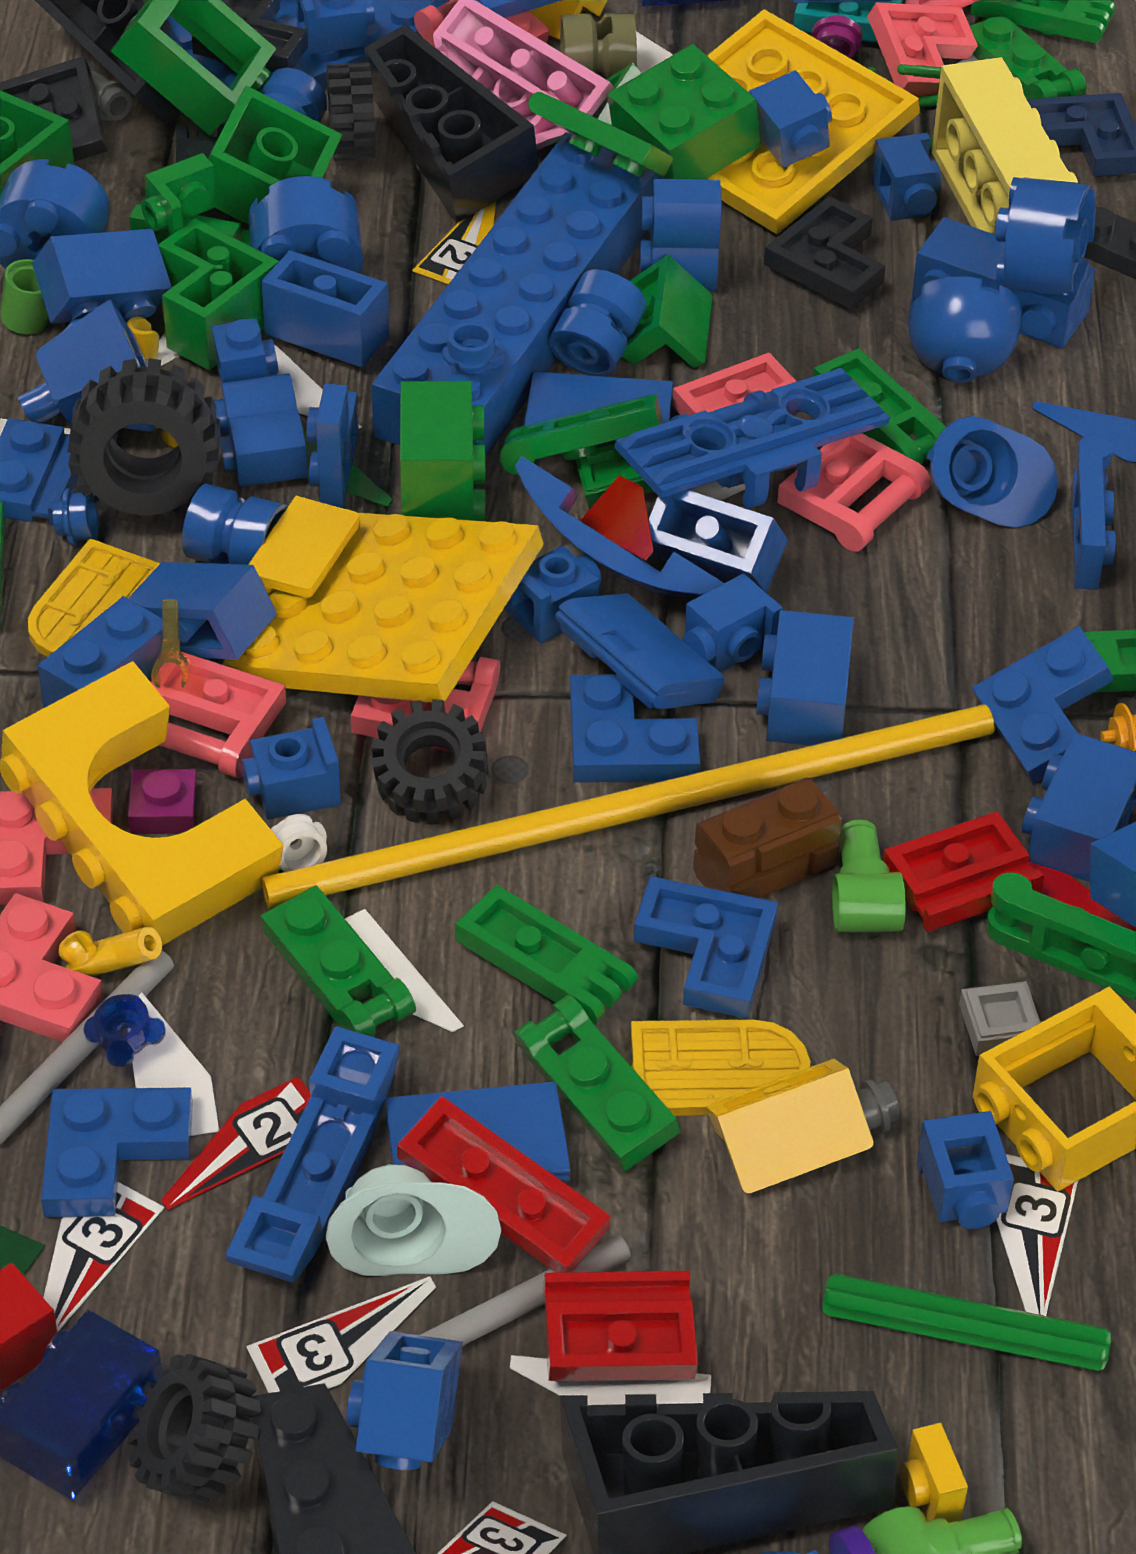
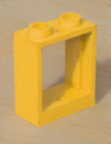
[972,986,1136,1192]

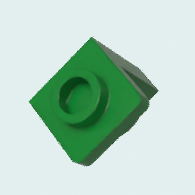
[141,153,215,239]

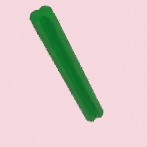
[822,1273,1111,1371]

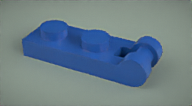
[1071,434,1116,590]

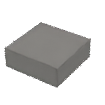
[959,981,1041,1056]

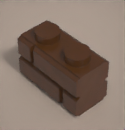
[693,778,842,898]

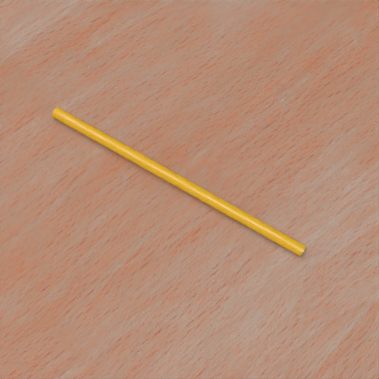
[261,704,994,909]

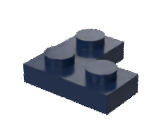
[1026,93,1136,176]

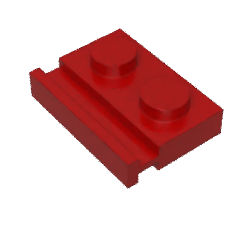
[883,811,1044,932]
[543,1271,698,1381]

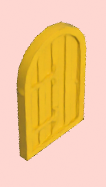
[28,538,160,657]
[631,1019,811,1116]

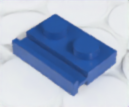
[0,418,79,526]

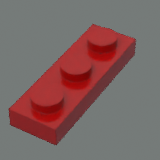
[397,1096,611,1272]

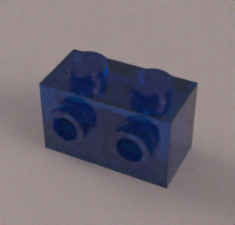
[0,1309,161,1501]

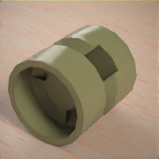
[560,12,637,79]

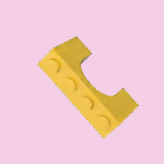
[0,661,284,946]

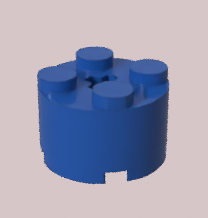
[0,159,110,269]
[249,176,363,273]
[995,177,1096,296]

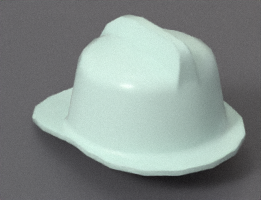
[326,1164,501,1276]

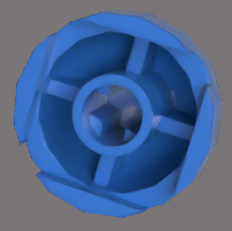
[908,277,1022,383]

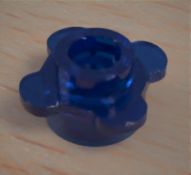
[83,994,166,1067]

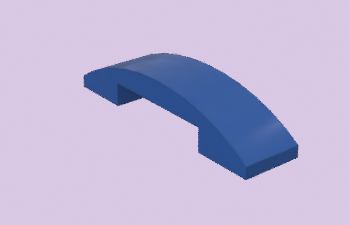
[515,456,724,600]
[225,1026,400,1283]

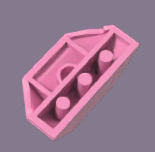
[433,0,614,151]

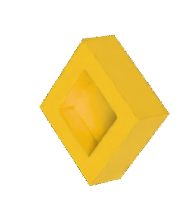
[900,1423,968,1523]

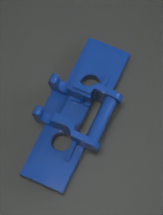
[614,368,890,509]

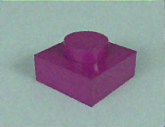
[128,769,197,834]

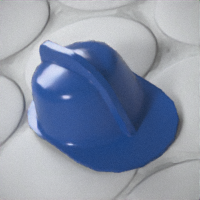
[926,416,1058,528]

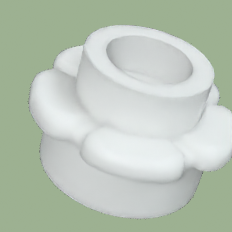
[271,814,327,872]

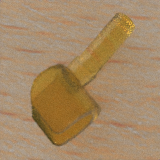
[151,599,191,688]

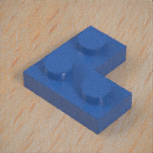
[307,384,359,509]
[972,626,1113,785]
[570,674,700,782]
[634,876,778,1018]
[41,1087,193,1217]

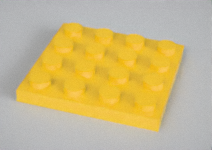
[705,9,920,235]
[222,513,544,703]

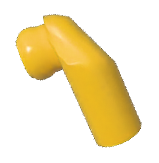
[58,927,162,977]

